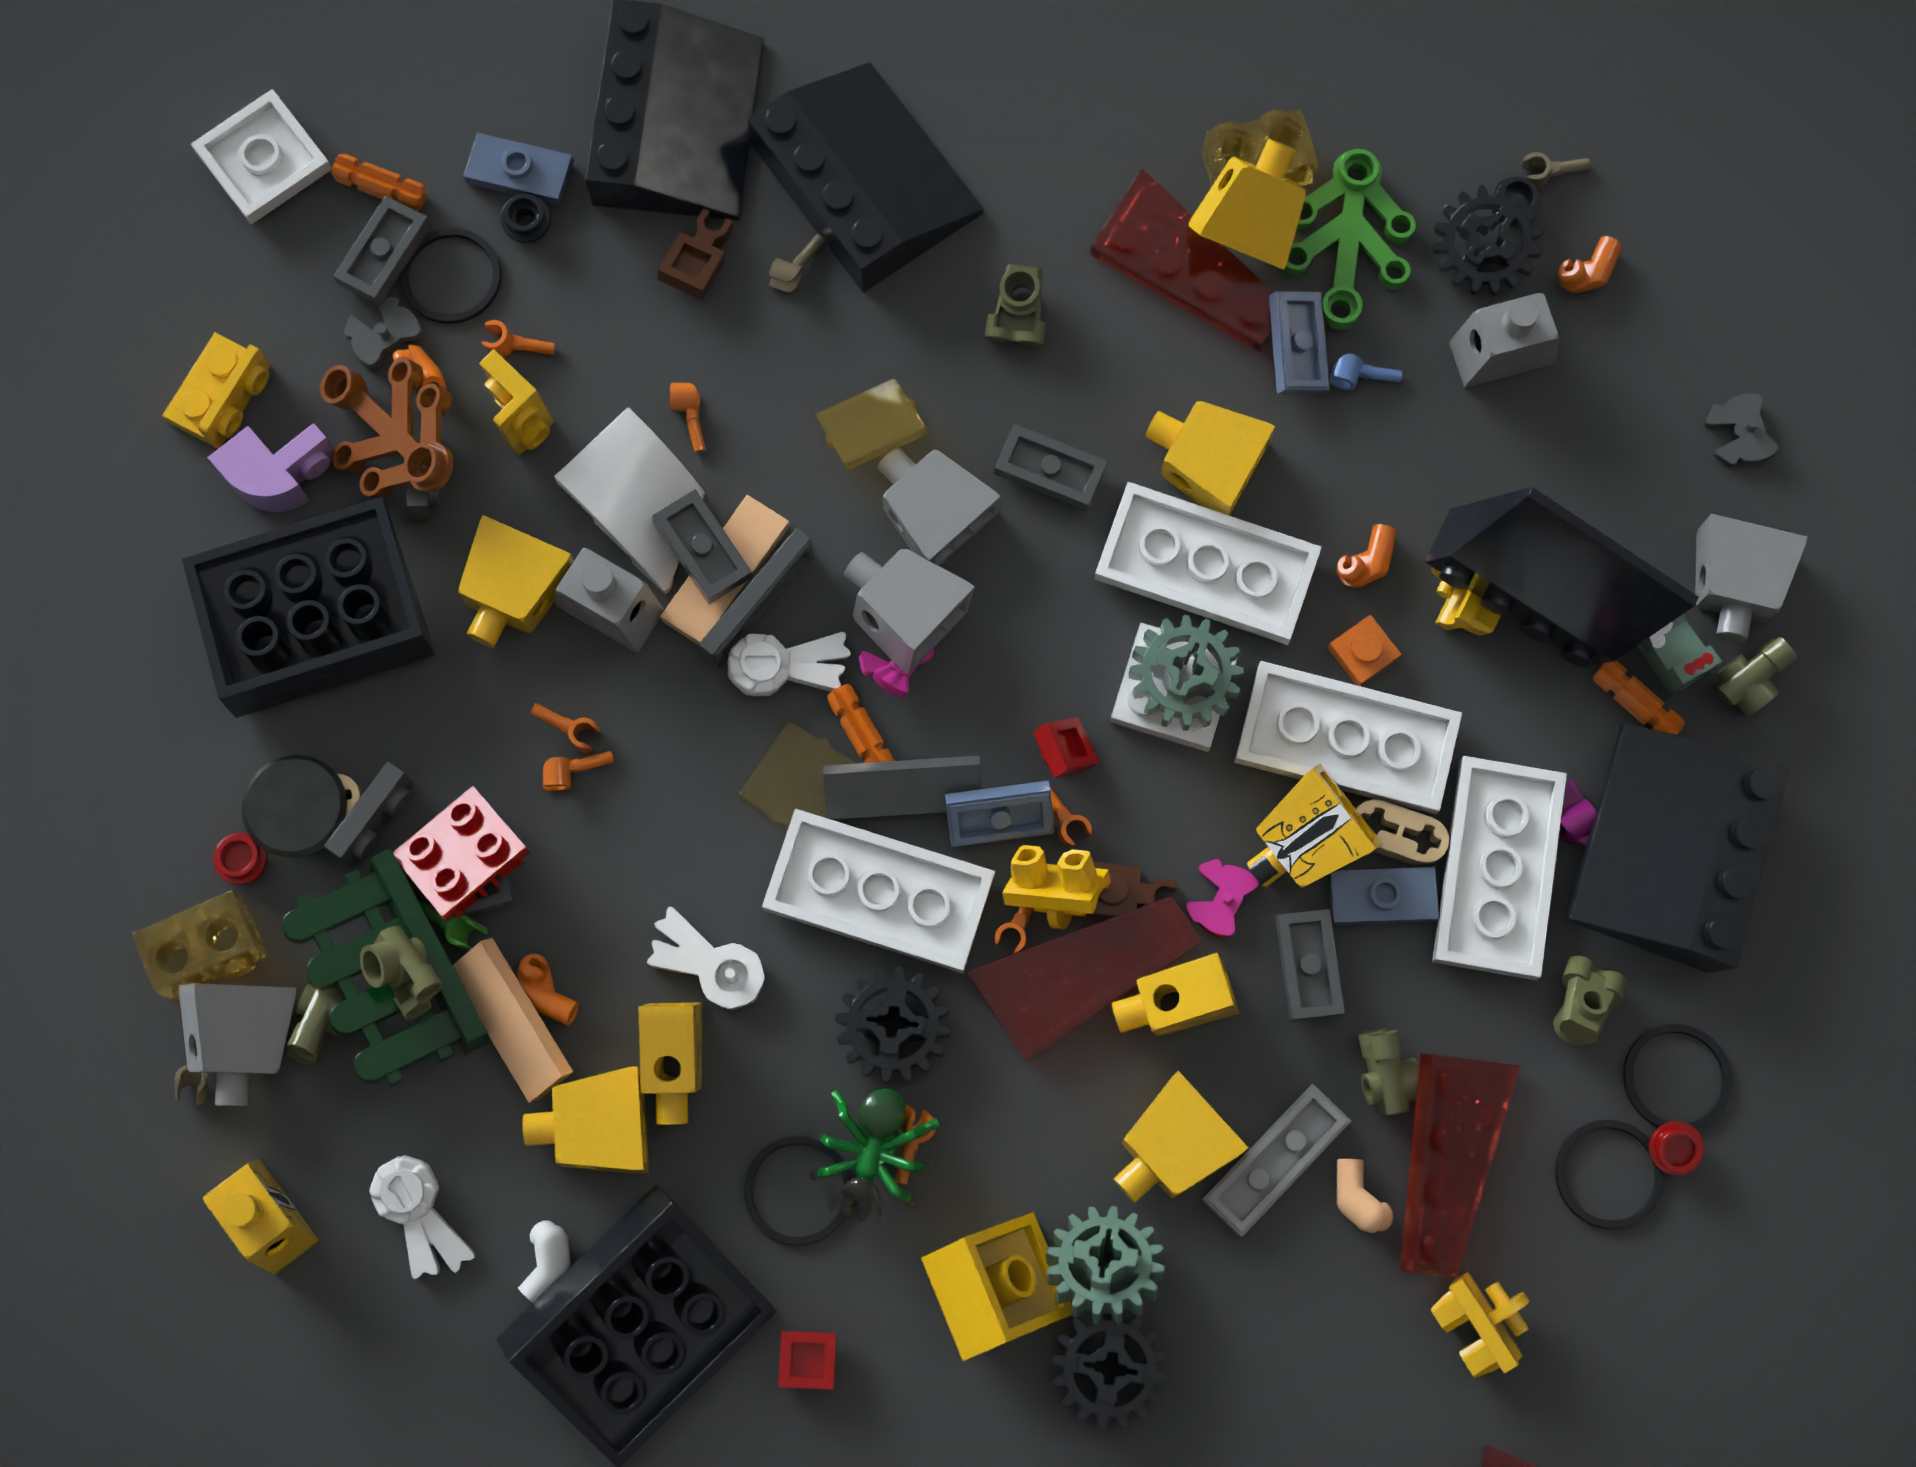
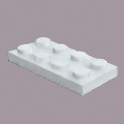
[1094,482,1322,645]
[1234,661,1462,815]
[1432,756,1567,981]
[762,808,995,974]

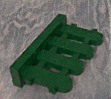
[282,848,487,1087]

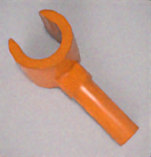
[481,320,555,358]
[670,383,706,453]
[529,702,602,754]
[543,751,614,792]
[1050,786,1092,847]
[995,907,1034,954]
[894,1104,935,1185]

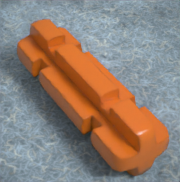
[331,153,428,211]
[1593,660,1685,735]
[827,684,895,763]

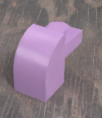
[207,423,334,512]

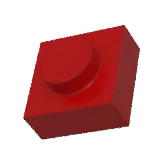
[1033,717,1100,778]
[778,1331,837,1389]

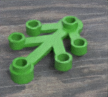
[1282,149,1416,330]

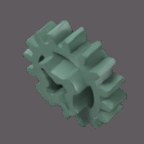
[1129,615,1244,731]
[1046,1206,1164,1325]

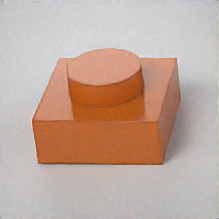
[1327,614,1402,686]

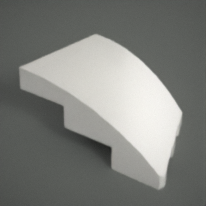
[554,407,705,595]

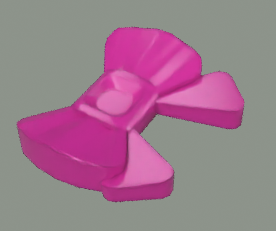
[859,649,934,698]
[1186,859,1259,938]

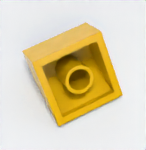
[921,1212,1072,1361]

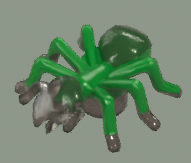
[809,1088,942,1224]

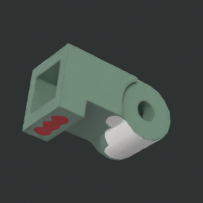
[1637,614,1722,697]

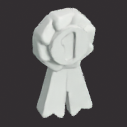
[727,632,851,696]
[647,906,765,1010]
[369,1155,476,1279]

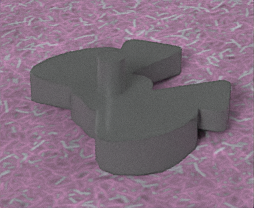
[344,297,423,370]
[1704,393,1778,467]

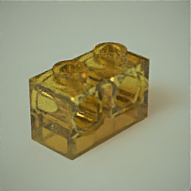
[1202,109,1319,186]
[132,890,268,1001]

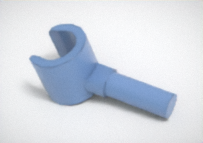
[1329,354,1402,390]

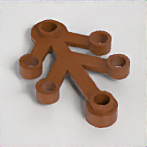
[320,357,453,500]

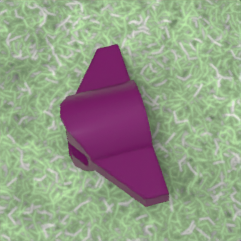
[1560,779,1597,847]

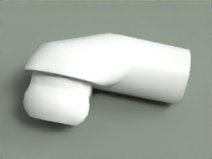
[518,1220,571,1303]

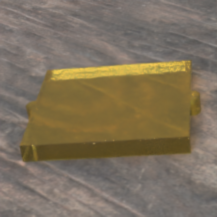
[815,378,928,471]
[739,721,855,828]

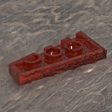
[1090,168,1274,352]
[967,896,1202,1061]
[1400,1053,1520,1277]

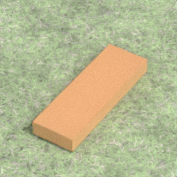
[660,494,790,645]
[452,938,573,1103]

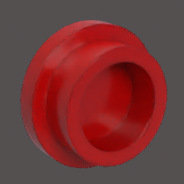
[213,832,268,885]
[1649,1121,1705,1176]

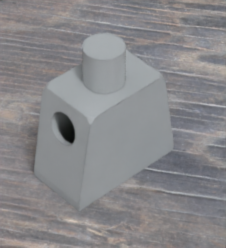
[1449,293,1559,388]
[877,447,1001,566]
[1695,513,1807,643]
[555,548,664,654]
[844,549,975,675]
[179,983,296,1106]

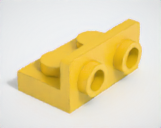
[162,332,271,449]
[479,349,555,456]

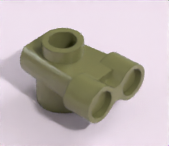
[984,264,1047,347]
[1713,637,1798,717]
[360,926,443,1021]
[1553,956,1628,1046]
[287,984,345,1066]
[1358,1028,1426,1115]

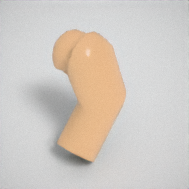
[1337,1159,1393,1233]

